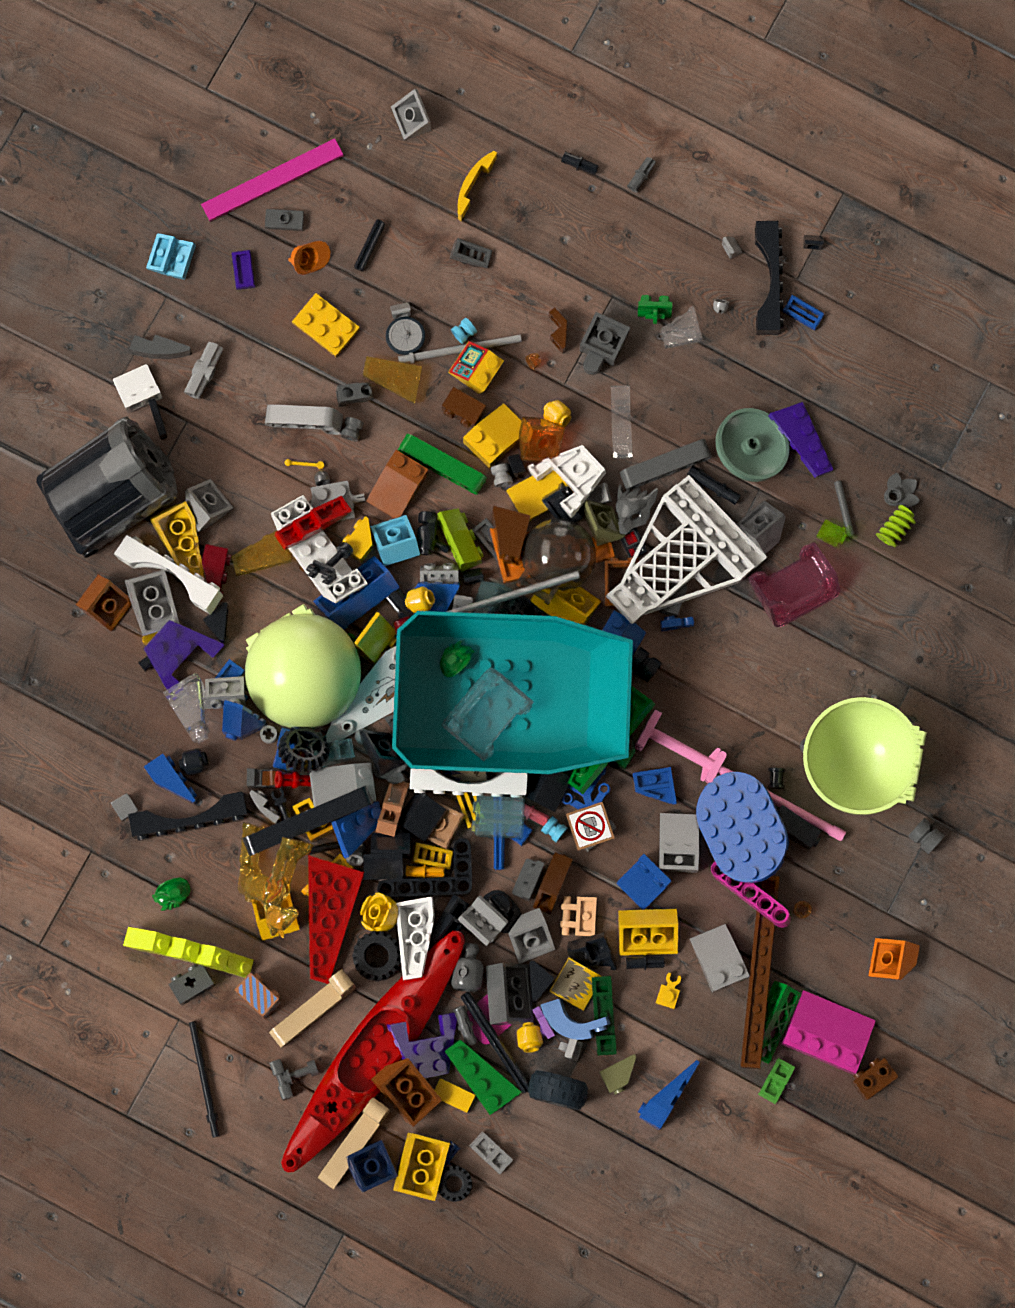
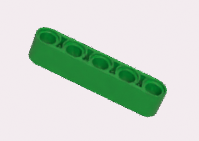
[397,433,487,495]

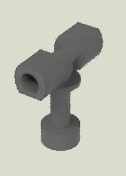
[269,1059,319,1101]

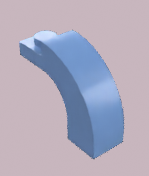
[541,998,610,1040]

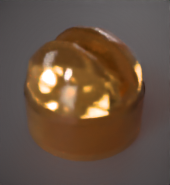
[525,353,542,370]

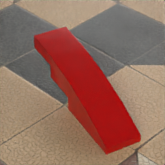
[274,496,352,550]

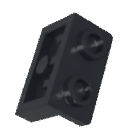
[542,482,584,530]

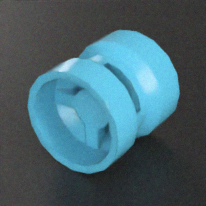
[451,318,477,344]
[541,816,568,843]

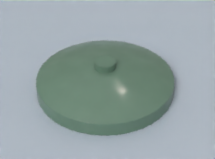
[715,408,789,482]

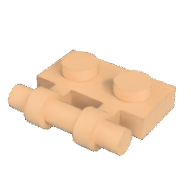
[560,896,597,937]

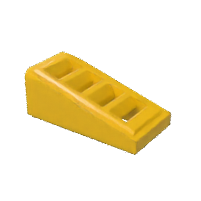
[410,843,454,870]

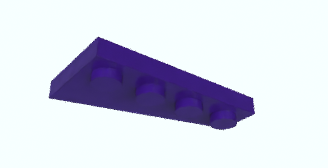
[768,402,833,478]

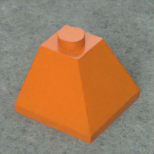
[868,938,920,980]

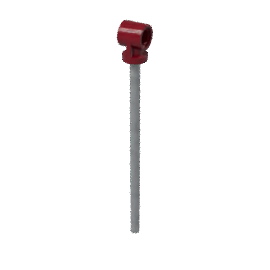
[393,571,580,635]

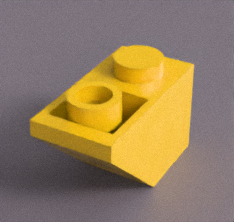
[342,516,373,563]

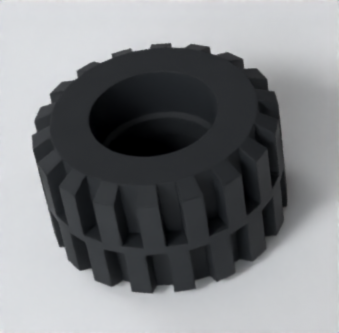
[352,931,401,982]

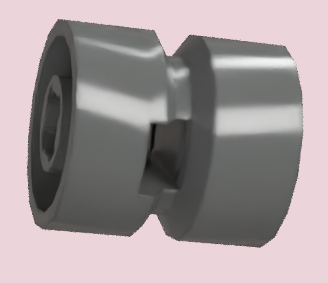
[908,818,945,854]

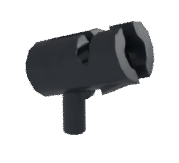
[417,511,449,556]

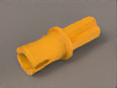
[406,864,445,878]

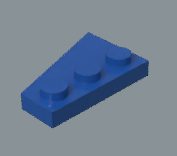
[331,801,381,858]

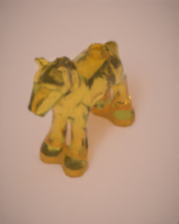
[237,822,313,938]

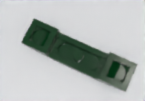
[591,976,617,1056]

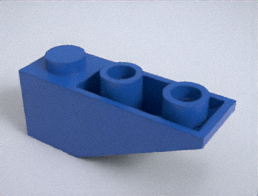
[144,754,197,804]

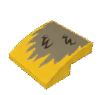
[549,957,601,1011]

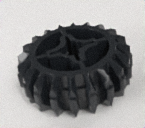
[278,727,330,774]

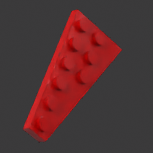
[308,855,364,984]

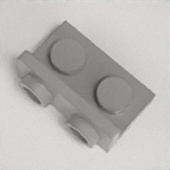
[420,563,459,593]
[205,676,246,709]

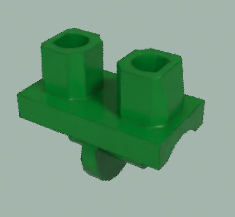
[638,295,672,325]

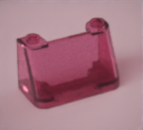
[748,542,840,627]

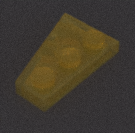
[363,356,422,404]

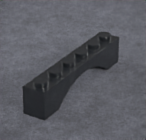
[755,221,784,335]
[128,791,248,841]

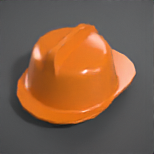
[288,241,330,275]

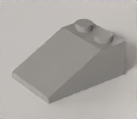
[125,570,180,636]
[310,763,376,807]
[690,924,750,993]

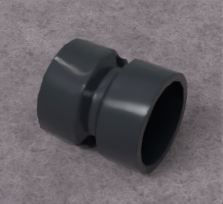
[632,647,662,683]

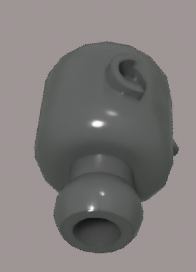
[451,943,484,992]

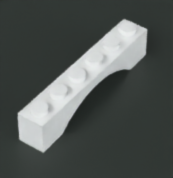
[114,535,223,615]
[410,769,527,798]

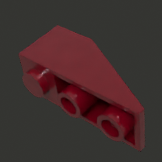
[202,544,232,607]

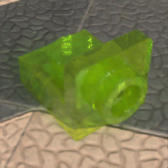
[816,519,847,547]

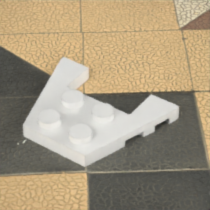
[527,445,606,518]

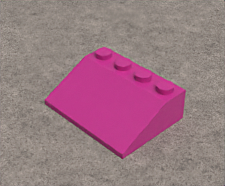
[781,990,876,1075]

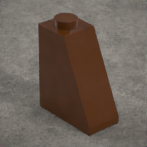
[491,506,531,564]
[533,852,573,915]

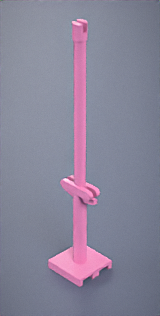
[635,710,846,841]

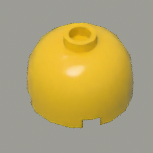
[360,893,398,933]

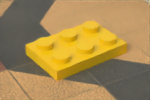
[292,293,360,357]

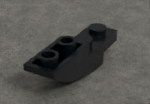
[428,894,469,951]

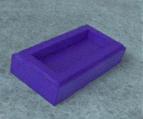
[232,250,255,290]

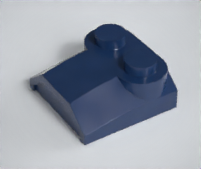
[346,1140,398,1193]

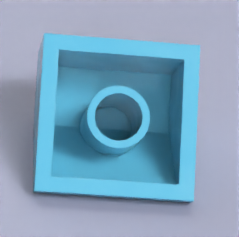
[370,515,420,566]

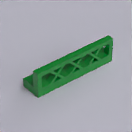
[741,980,802,1064]

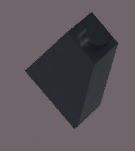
[778,805,821,850]

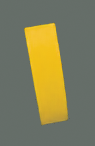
[458,151,497,221]

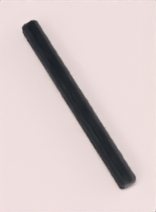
[461,991,529,1093]

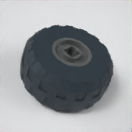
[528,1070,588,1110]

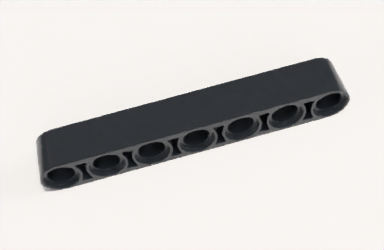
[242,785,373,856]

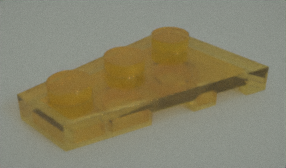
[231,530,292,576]

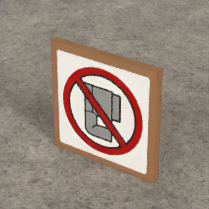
[566,802,615,851]

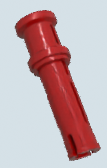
[275,770,311,789]

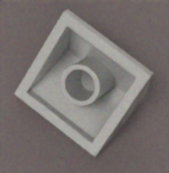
[391,89,431,140]

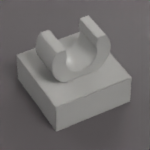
[558,1038,583,1062]

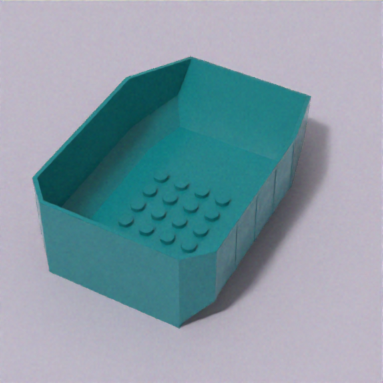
[392,611,633,775]

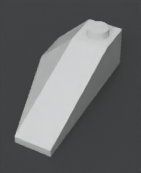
[396,897,435,980]

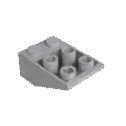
[658,813,699,873]

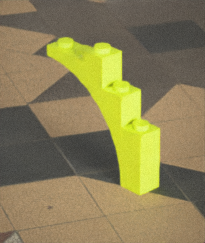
[123,927,254,978]

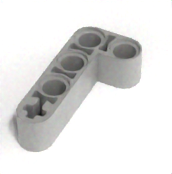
[265,405,343,435]

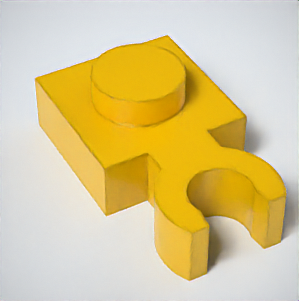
[655,973,681,1009]

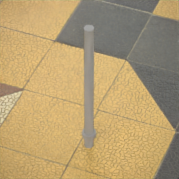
[398,335,522,364]

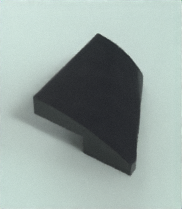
[567,932,617,970]

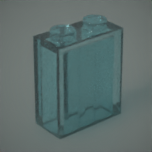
[472,796,525,839]

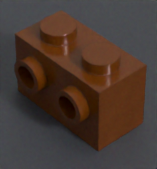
[442,387,486,428]
[852,1058,898,1101]

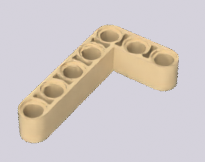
[269,969,356,1048]
[318,1097,390,1190]

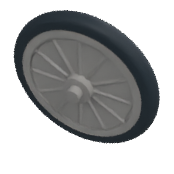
[386,317,425,355]

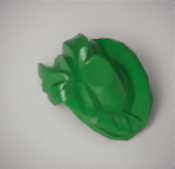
[440,640,475,678]
[152,877,190,911]

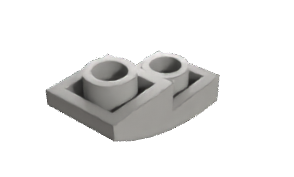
[250,790,281,824]

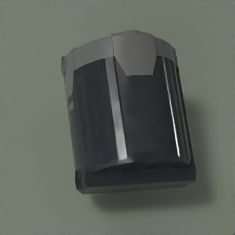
[36,416,178,558]

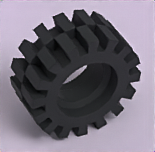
[438,1166,472,1202]

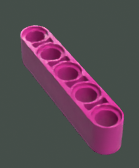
[711,862,791,928]

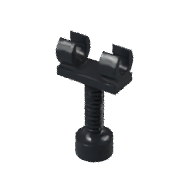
[306,542,353,585]
[271,788,290,820]

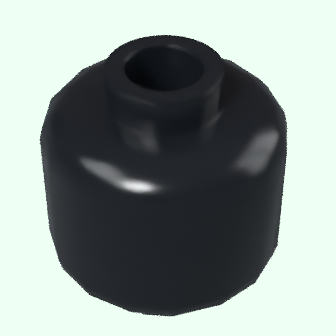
[179,748,209,775]

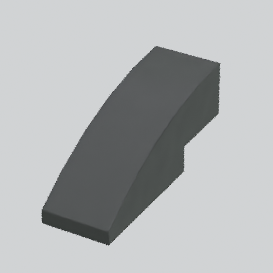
[129,335,192,359]

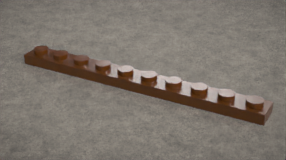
[741,876,780,1069]

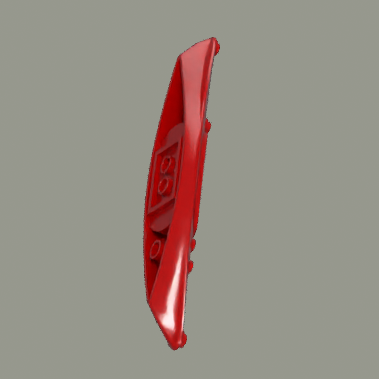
[281,931,465,1173]

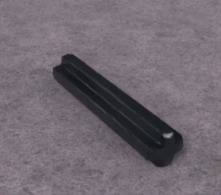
[354,219,385,272]

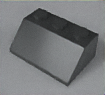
[486,963,534,1025]

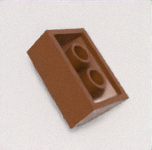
[371,1058,442,1127]

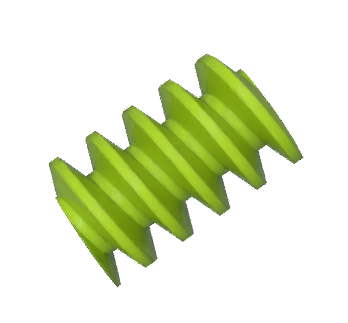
[876,505,916,547]

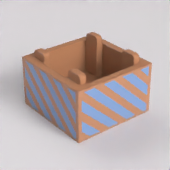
[234,972,281,1019]

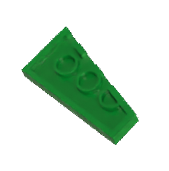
[445,1040,522,1115]

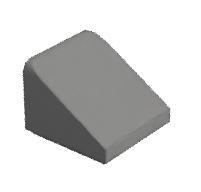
[722,237,742,259]
[390,302,411,320]
[111,793,138,821]

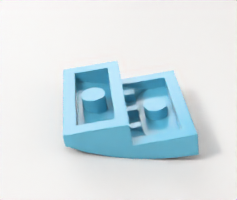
[146,233,196,280]

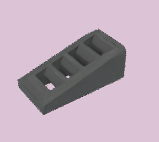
[450,238,493,269]

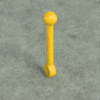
[284,459,324,469]

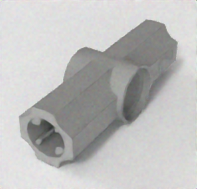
[184,342,224,399]

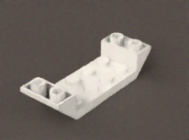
[271,495,368,603]

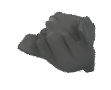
[616,484,658,534]

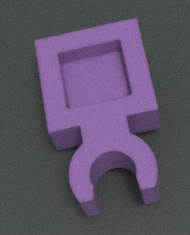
[532,1006,556,1039]

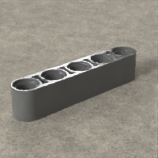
[619,439,712,490]

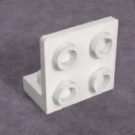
[113,364,162,413]

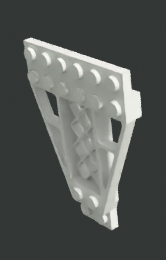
[606,475,767,624]

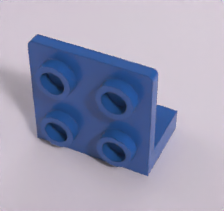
[616,854,671,910]

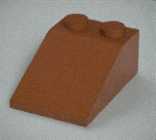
[366,450,429,519]

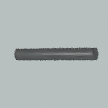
[834,481,855,537]

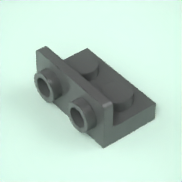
[512,858,545,901]

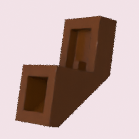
[549,307,567,354]

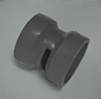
[340,417,364,442]

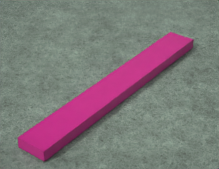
[201,138,343,222]

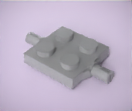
[310,481,365,522]

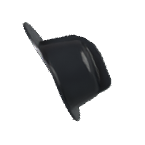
[483,890,522,933]

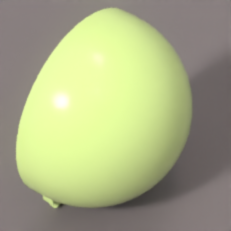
[245,604,361,729]
[803,697,927,815]

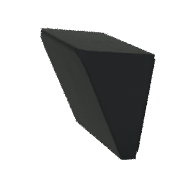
[803,235,824,250]
[507,454,526,478]
[462,568,484,585]

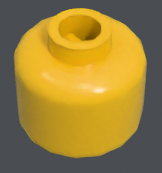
[543,400,571,428]
[405,586,435,613]
[517,1022,543,1053]

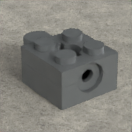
[579,312,630,375]

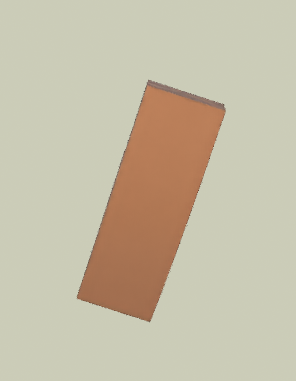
[376,782,410,837]

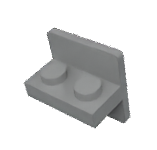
[458,896,508,946]

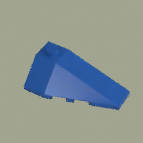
[222,700,267,741]
[638,1060,700,1130]

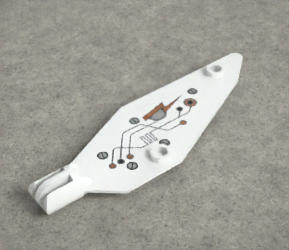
[326,646,396,746]

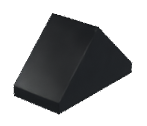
[203,602,229,644]

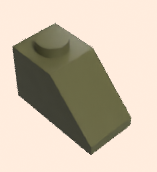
[599,1054,636,1095]

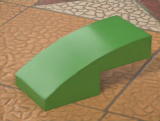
[758,1058,795,1104]

